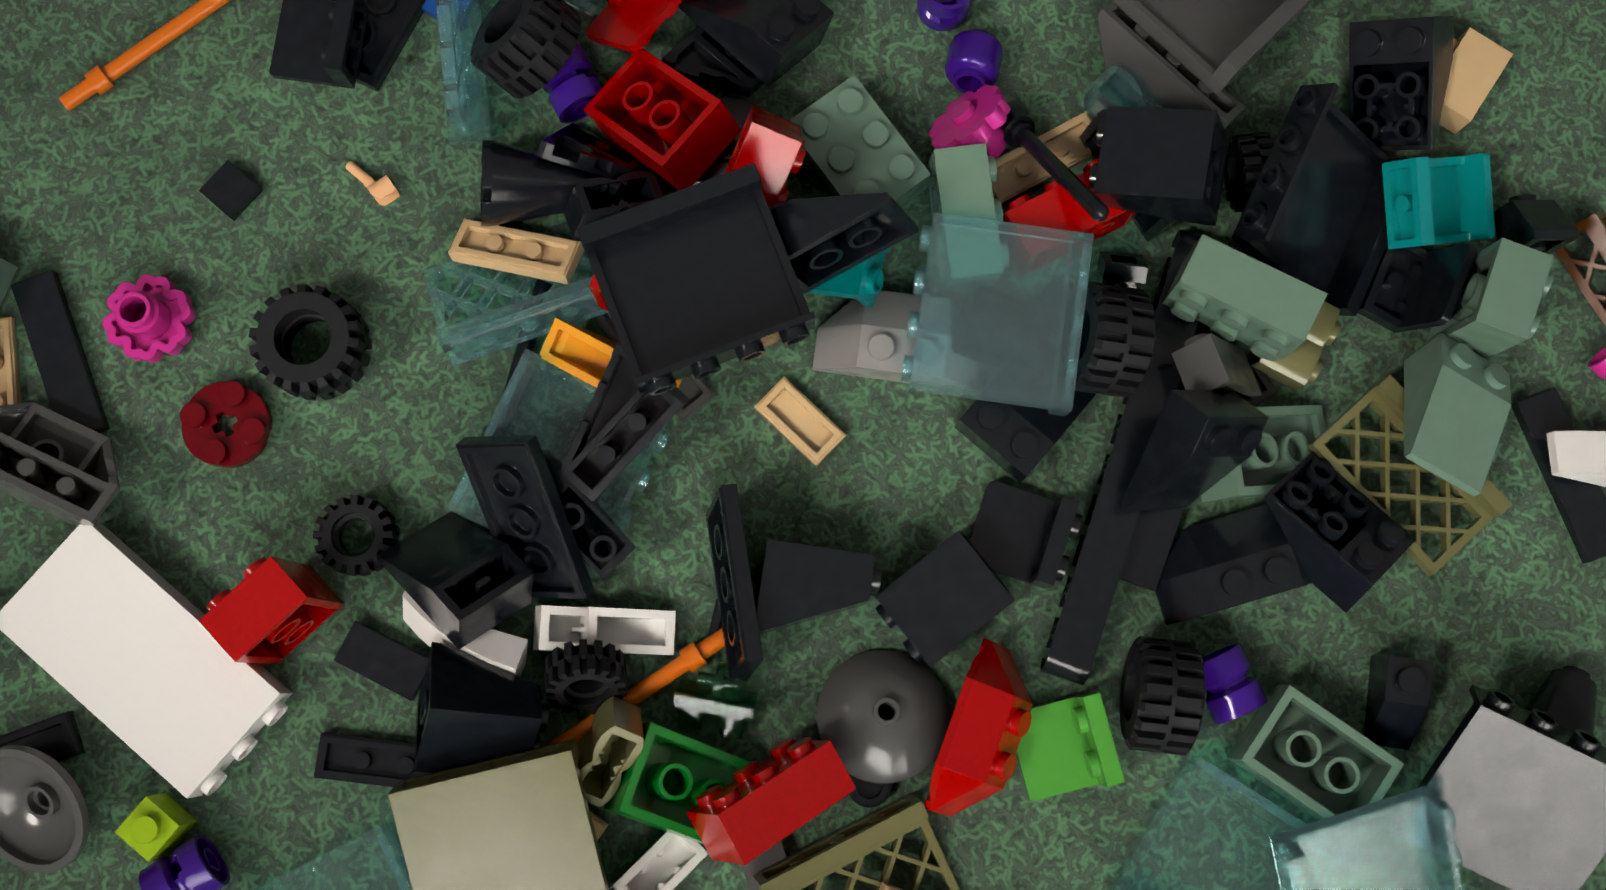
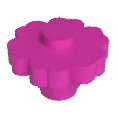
[929,85,1011,159]
[102,274,197,363]

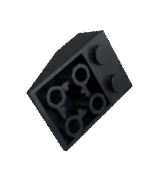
[1349,16,1454,150]
[1264,451,1416,613]
[377,512,534,650]

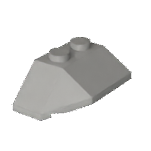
[812,290,985,393]

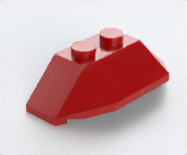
[924,638,1033,817]

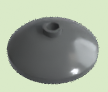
[816,650,949,784]
[0,745,89,873]

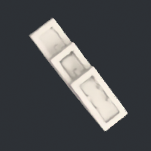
[609,832,709,890]

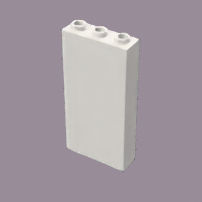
[0,522,293,799]

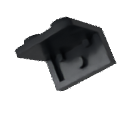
[1358,243,1477,333]
[969,481,1082,589]

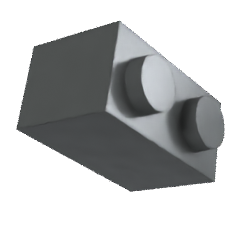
[1171,333,1262,402]

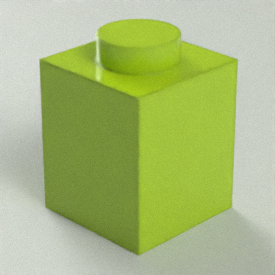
[115,793,198,862]

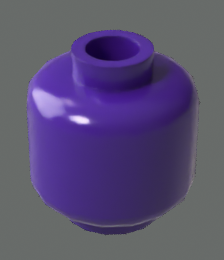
[945,29,1003,93]

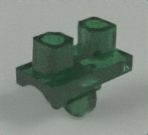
[673,662,758,739]

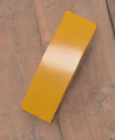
[538,317,683,388]

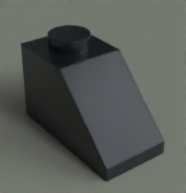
[1494,194,1579,254]
[1364,655,1433,750]

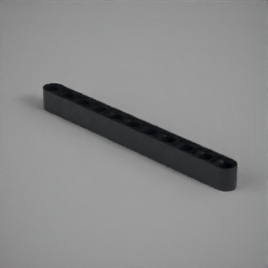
[1040,229,1201,685]

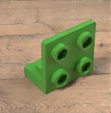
[1016,692,1125,801]

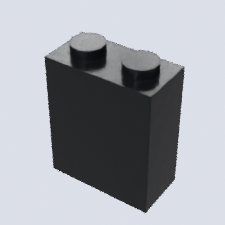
[875,530,1015,667]

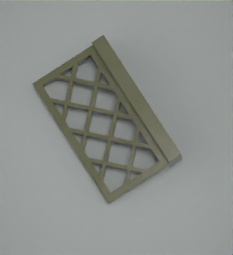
[1308,374,1513,576]
[753,793,960,890]

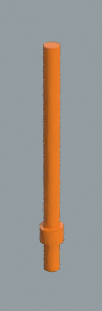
[58,0,231,111]
[542,628,725,747]

